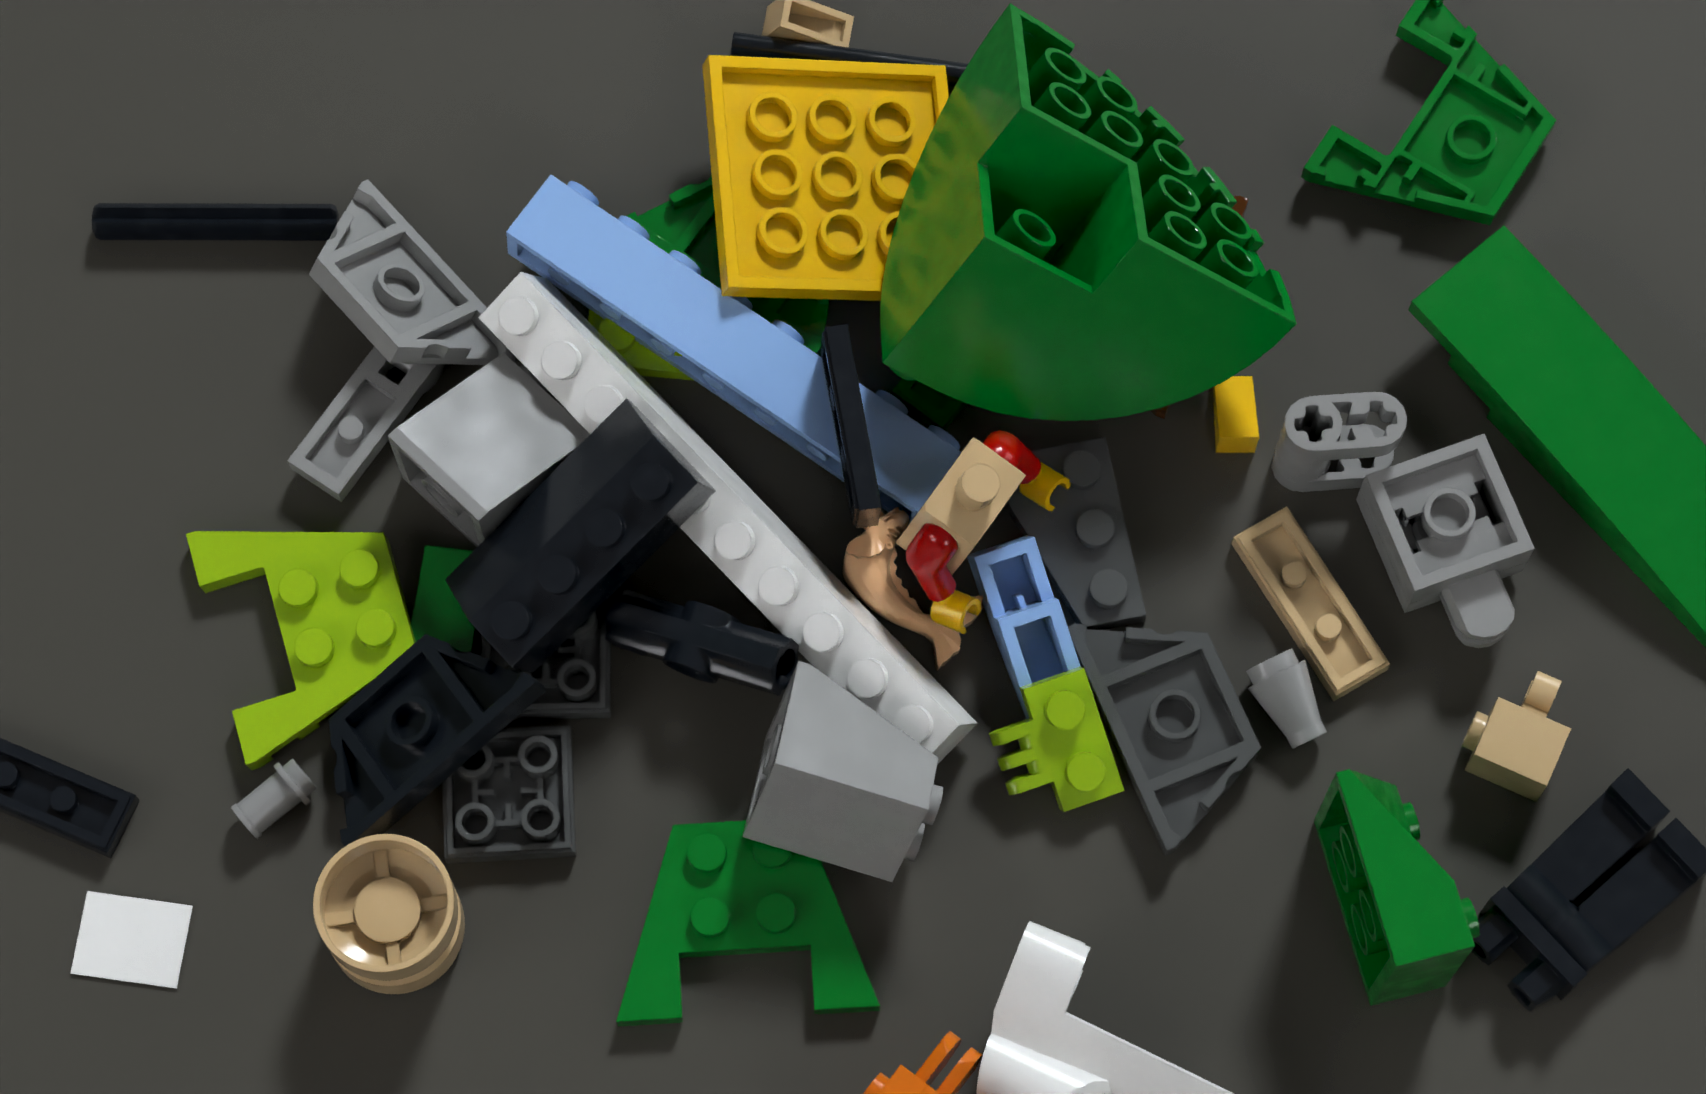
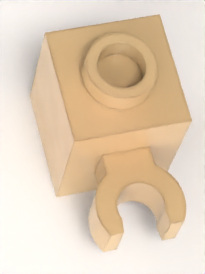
[1462,671,1571,802]

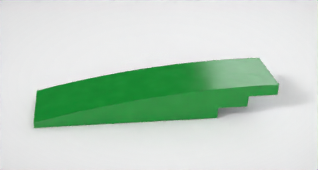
[1408,225,1706,648]

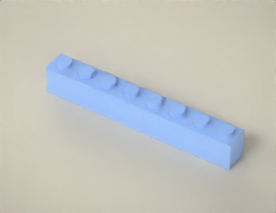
[506,174,961,524]

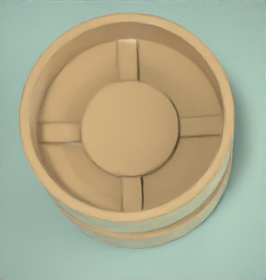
[313,834,465,994]

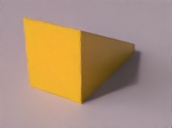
[1213,376,1259,453]

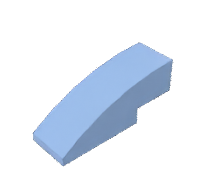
[967,535,1081,719]

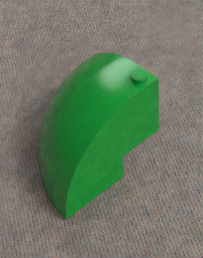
[880,3,1297,421]

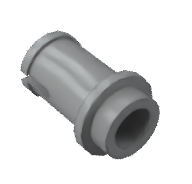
[231,758,317,839]

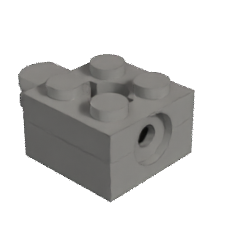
[1356,434,1535,648]

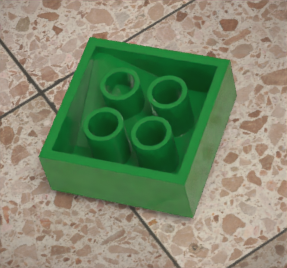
[1314,769,1480,1006]

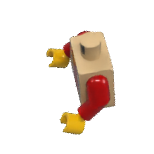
[896,430,1071,634]

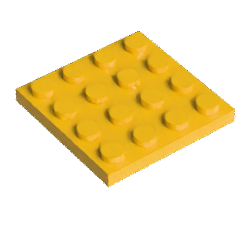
[702,55,949,301]

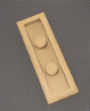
[1231,506,1390,701]

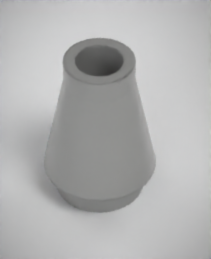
[1246,648,1327,749]

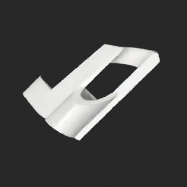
[976,921,1234,1094]

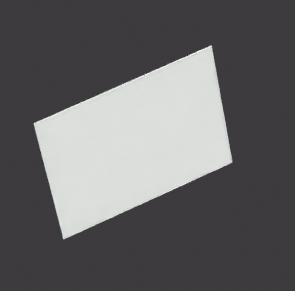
[70,891,193,989]

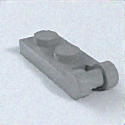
[287,346,445,502]

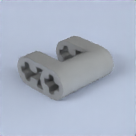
[1271,392,1407,492]

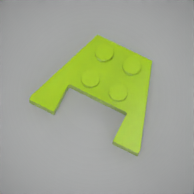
[186,531,416,770]

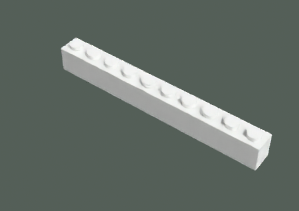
[478,272,978,765]

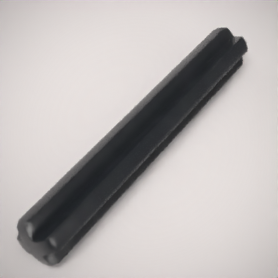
[92,203,339,241]

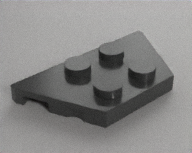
[1068,624,1261,856]

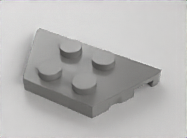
[309,179,516,365]

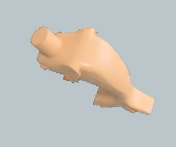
[843,507,983,671]

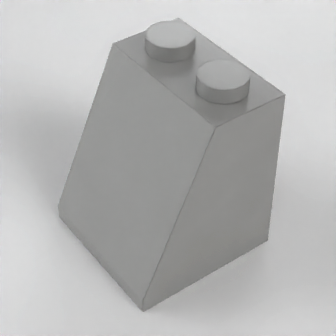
[388,353,590,547]
[742,661,943,882]

